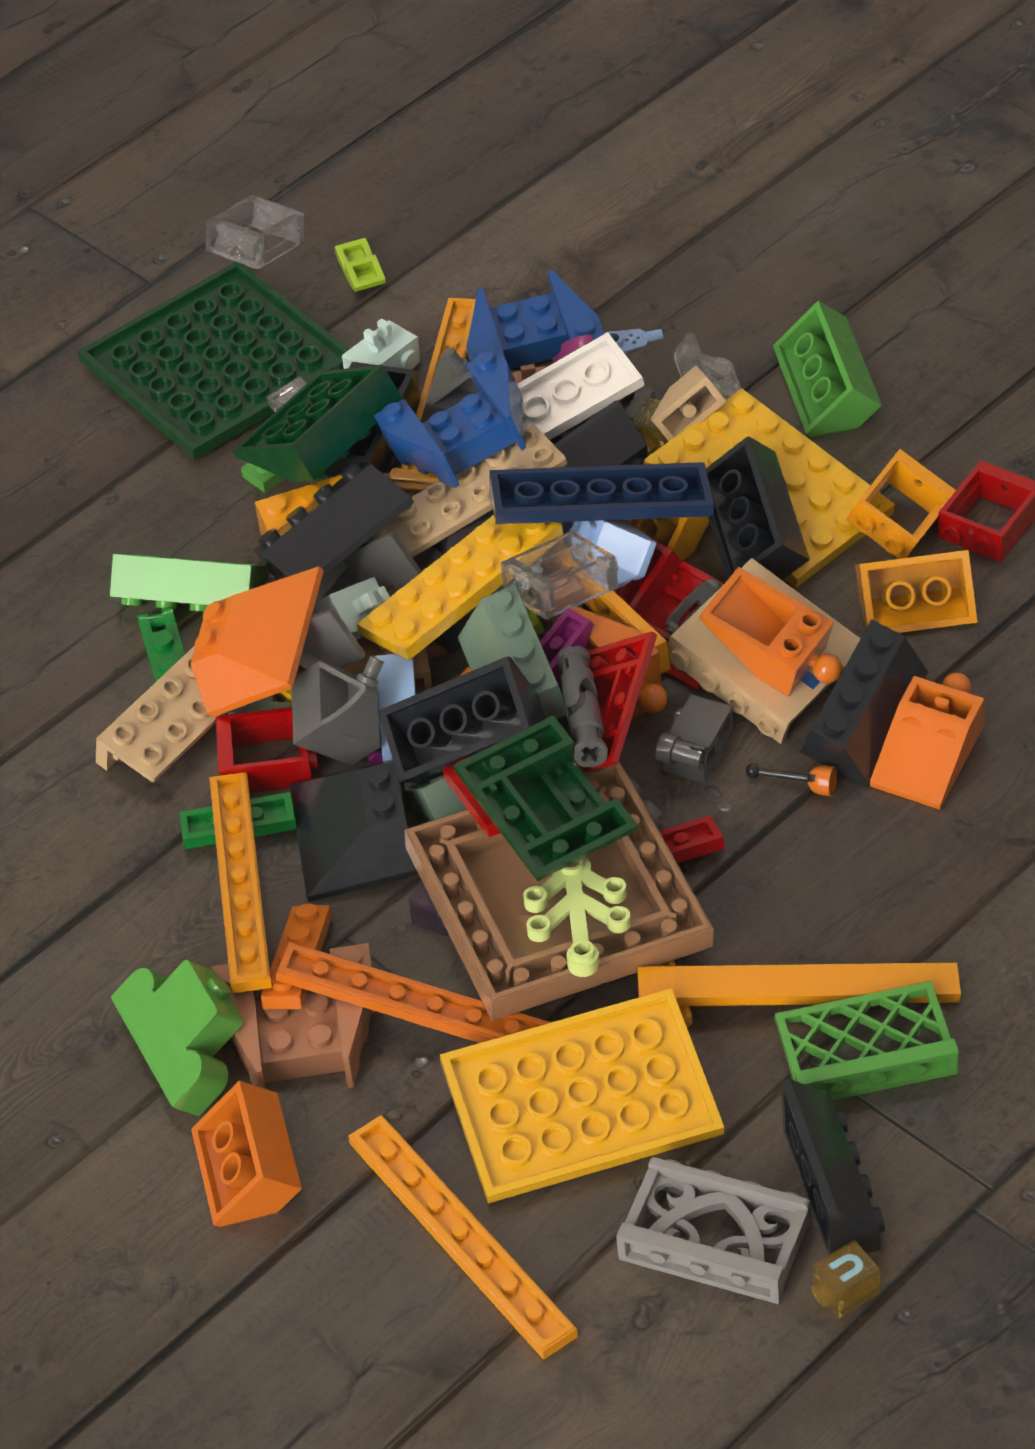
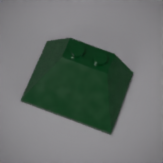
[454,715,638,882]

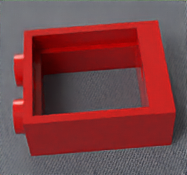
[938,460,1035,562]
[216,707,318,793]

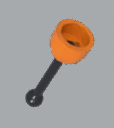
[746,763,837,797]

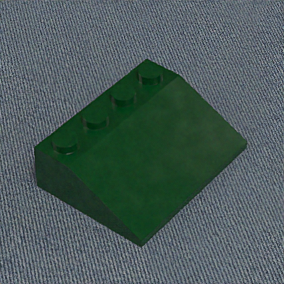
[232,365,403,483]

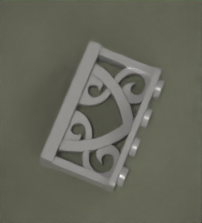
[616,1157,811,1304]

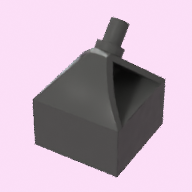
[421,347,478,423]
[292,656,384,765]

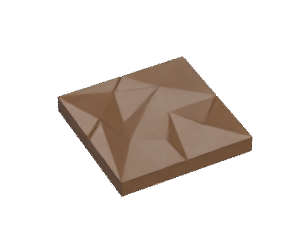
[405,761,714,1021]

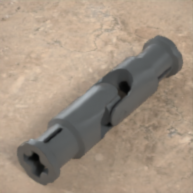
[558,646,608,768]

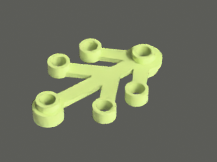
[523,857,631,977]

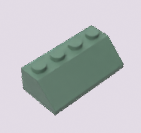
[458,585,567,719]

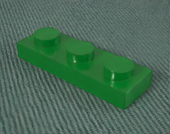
[179,792,297,849]

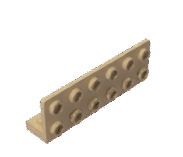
[365,424,567,558]
[96,646,227,782]

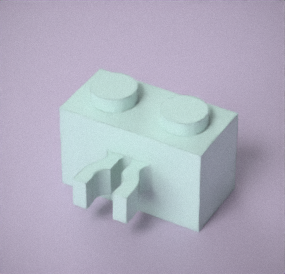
[342,318,421,370]
[312,577,390,641]

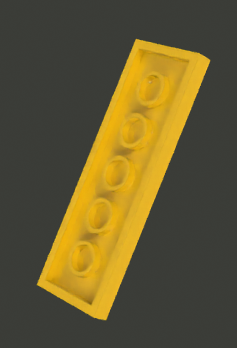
[357,515,564,661]

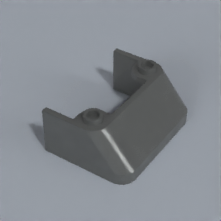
[299,531,422,669]

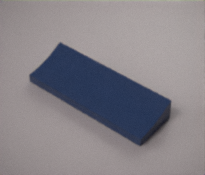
[489,462,714,524]

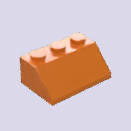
[191,1081,302,1227]

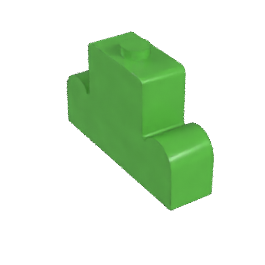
[111,960,243,1117]

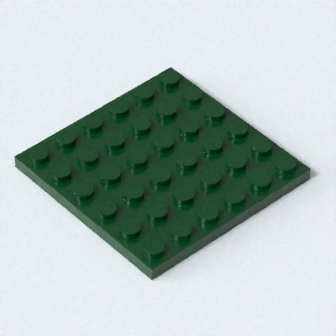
[77,260,350,460]

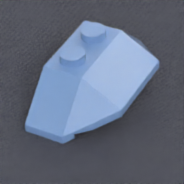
[563,519,657,591]

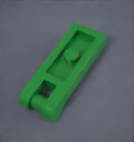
[137,606,185,682]

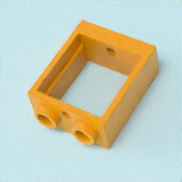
[846,449,956,559]

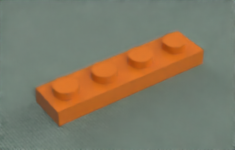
[261,904,332,1010]

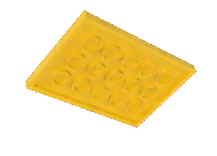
[644,389,895,588]
[440,988,724,1204]

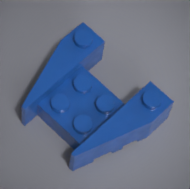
[467,270,604,369]
[374,348,526,488]

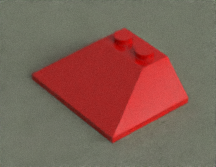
[614,539,724,692]
[573,631,657,773]

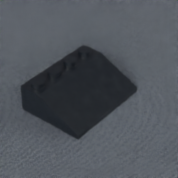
[254,461,414,580]

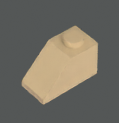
[651,366,727,441]

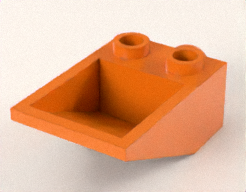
[699,567,843,696]
[561,603,667,719]
[870,673,984,810]

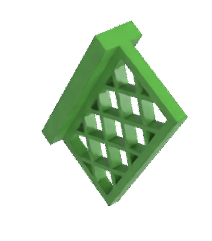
[775,981,959,1100]

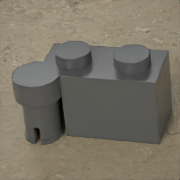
[655,695,734,783]

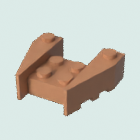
[212,943,375,1089]

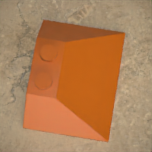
[190,566,324,717]

